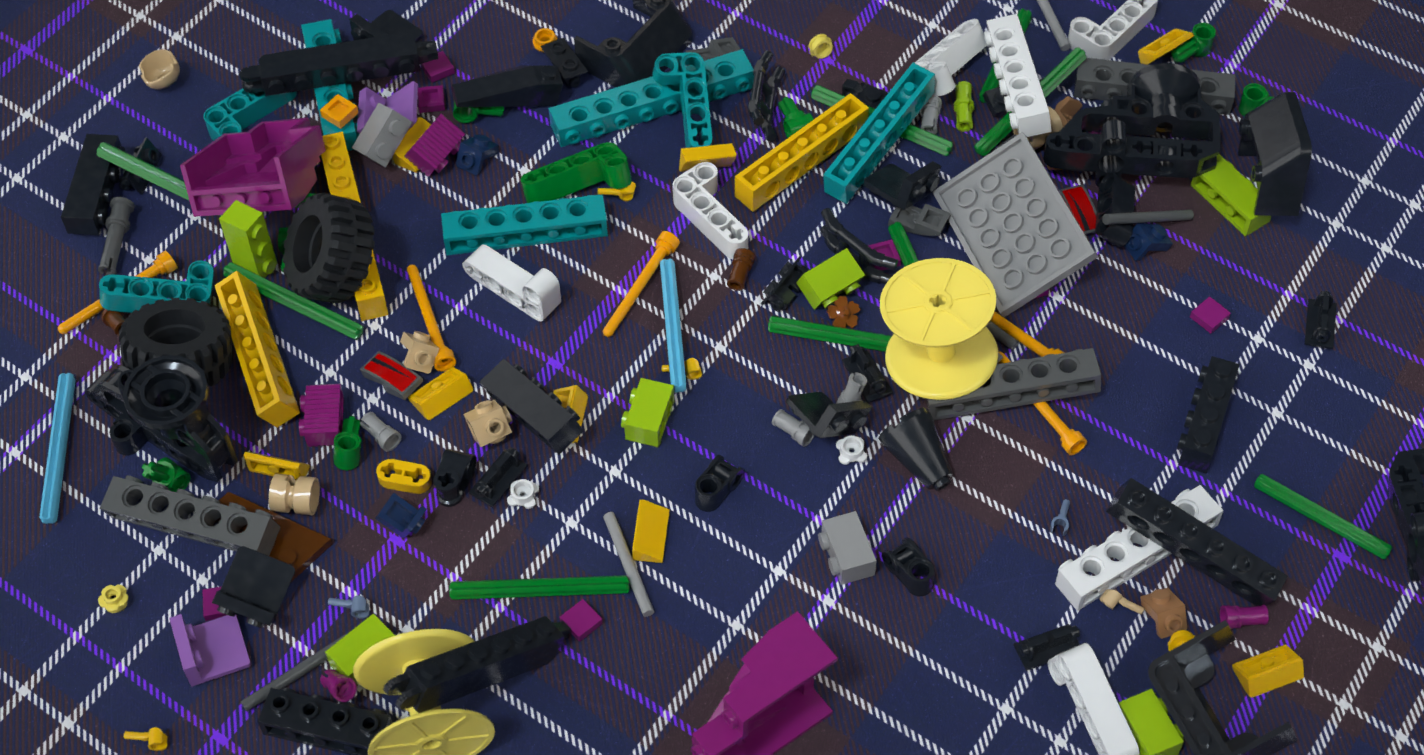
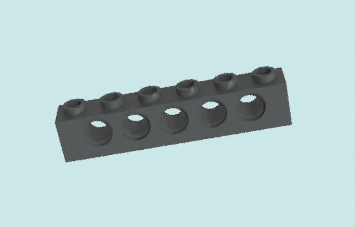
[1073,58,1235,115]
[925,348,1101,421]
[100,475,281,556]

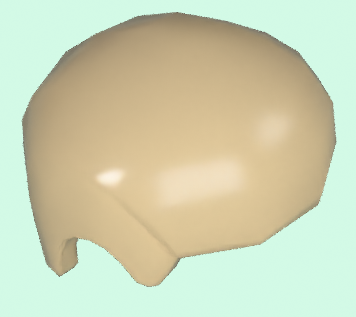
[139,49,180,90]

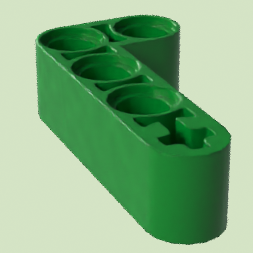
[520,142,632,203]

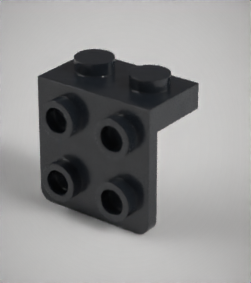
[349,10,423,42]
[863,161,942,210]
[786,392,872,438]
[212,546,295,628]

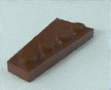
[215,492,333,582]

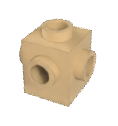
[463,400,512,447]

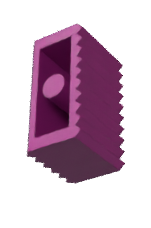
[405,113,465,176]
[299,383,344,447]

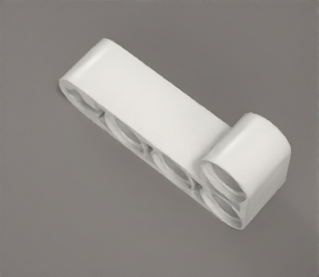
[1068,0,1158,60]
[915,19,986,96]
[673,162,748,259]
[462,244,561,322]
[1048,643,1139,755]

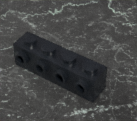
[61,134,126,235]
[1177,356,1240,474]
[479,359,583,455]
[258,688,392,755]

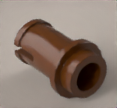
[102,309,125,336]

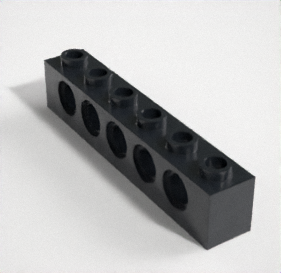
[1106,478,1288,606]

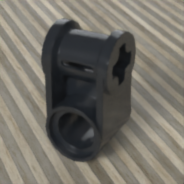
[433,449,477,507]
[695,455,745,512]
[881,537,934,596]

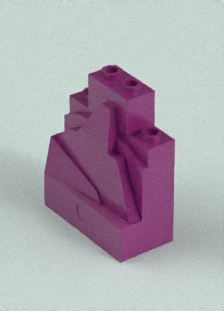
[180,117,326,217]
[690,611,838,755]

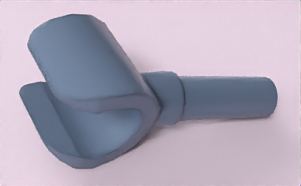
[1050,499,1070,536]
[328,595,369,618]

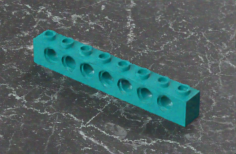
[549,49,754,147]

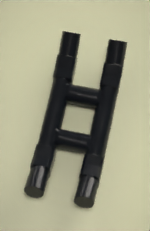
[748,50,786,142]
[820,208,898,284]

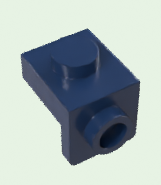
[456,135,499,175]
[1125,223,1173,261]
[375,493,427,539]

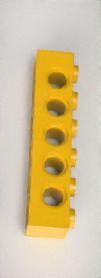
[735,93,869,212]
[214,271,300,428]

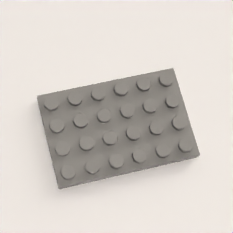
[933,132,1098,317]

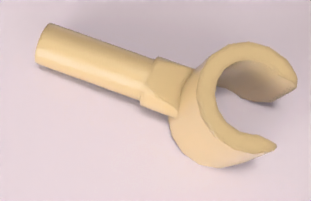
[1099,589,1144,614]

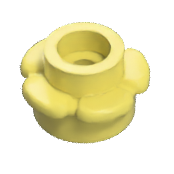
[808,34,833,59]
[98,584,129,613]

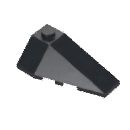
[451,65,563,107]

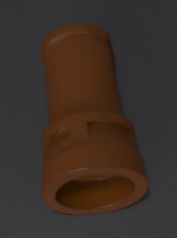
[727,248,756,291]

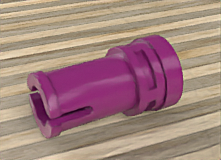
[1220,605,1269,629]
[320,669,357,702]

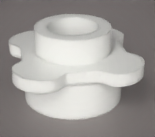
[836,436,867,465]
[507,479,539,509]

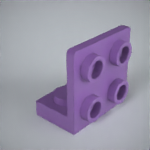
[357,81,418,133]
[169,614,251,687]

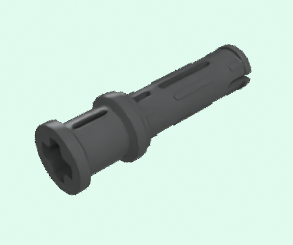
[98,197,135,275]

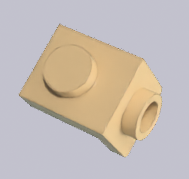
[400,331,439,374]

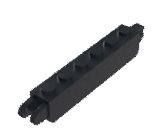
[239,32,438,96]
[383,616,572,713]

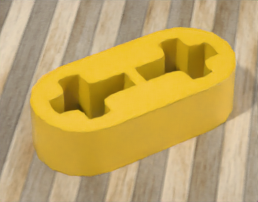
[376,459,432,494]

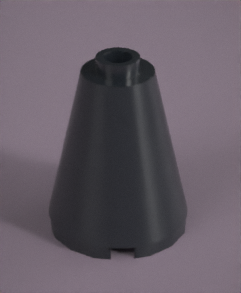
[878,407,953,491]

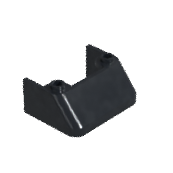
[574,0,692,87]
[1238,92,1312,216]
[1148,620,1298,755]

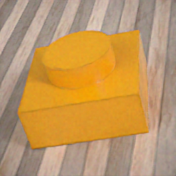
[320,94,359,129]

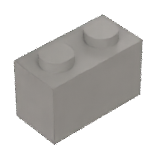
[352,103,413,168]
[818,511,876,585]

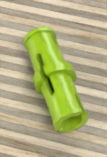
[954,81,974,132]

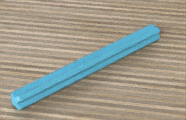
[660,258,687,393]
[39,373,76,524]

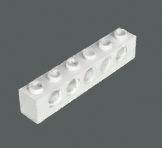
[984,14,1052,137]
[1055,485,1223,611]

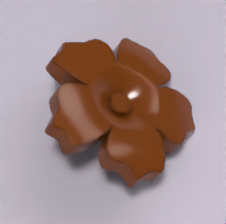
[827,296,860,328]

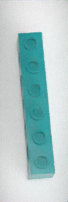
[301,19,360,151]
[823,62,935,204]
[441,194,608,255]

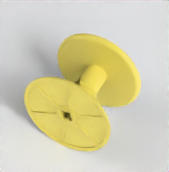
[880,258,998,400]
[353,629,495,755]

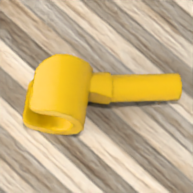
[597,182,636,201]
[661,358,702,380]
[124,727,167,751]

